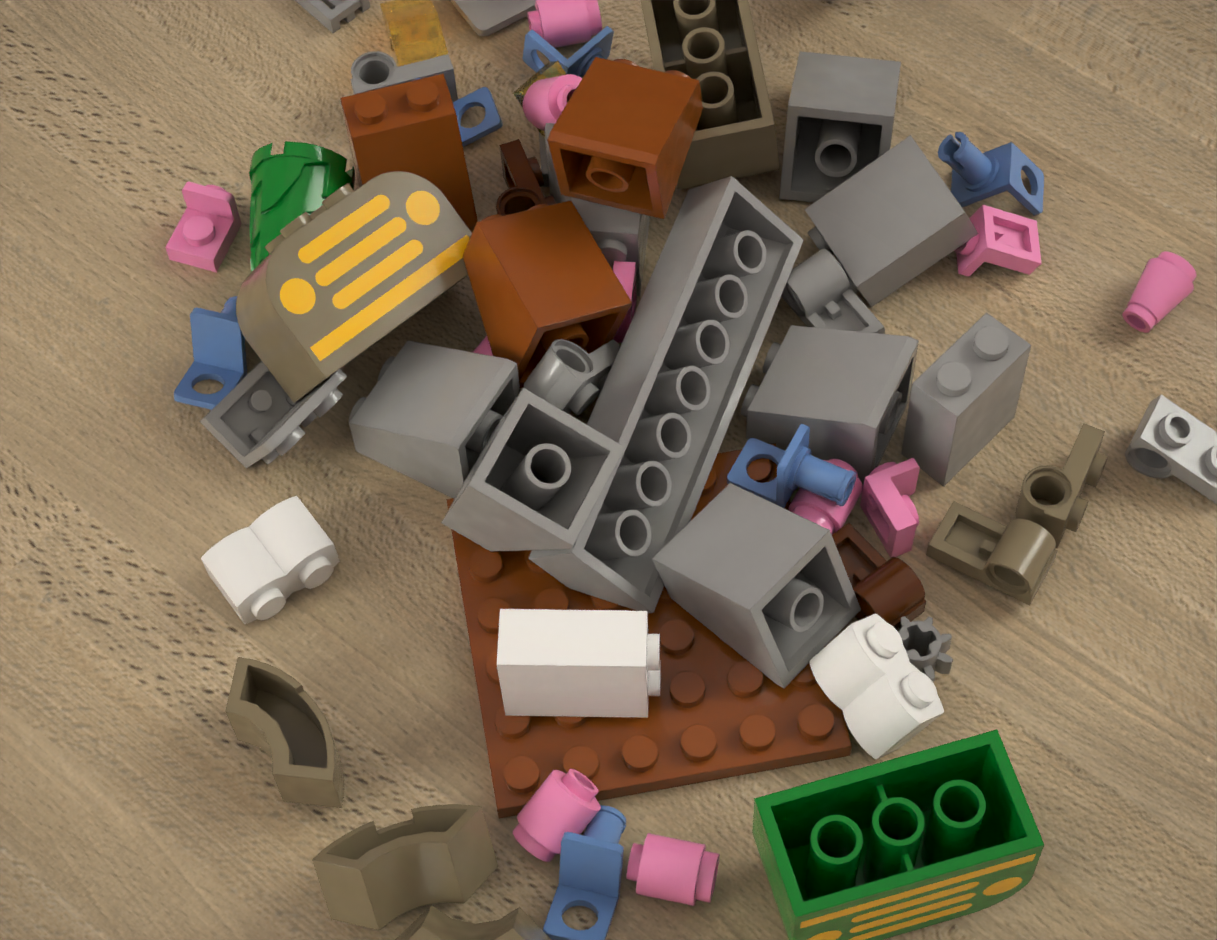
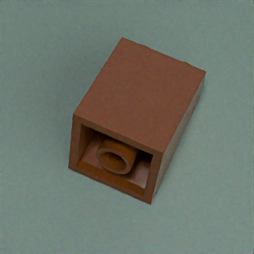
[547,57,703,219]
[340,73,478,232]
[463,200,632,388]

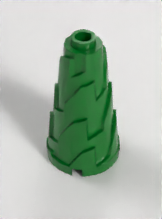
[249,141,356,272]

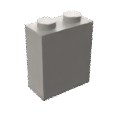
[804,135,979,307]
[901,312,1031,486]

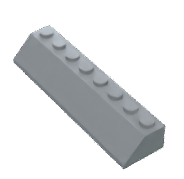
[528,176,804,613]

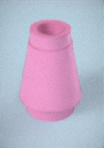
[1122,251,1197,333]

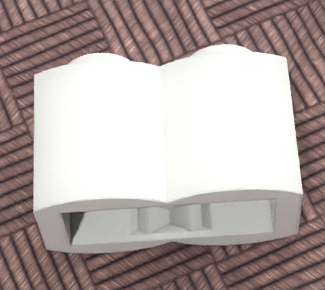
[201,496,340,624]
[809,614,944,760]

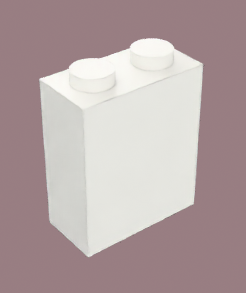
[497,609,661,718]

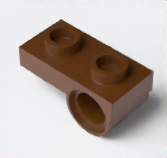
[496,139,556,216]
[832,523,926,631]

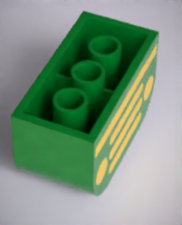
[752,729,1044,940]

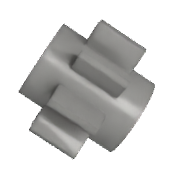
[898,616,953,683]

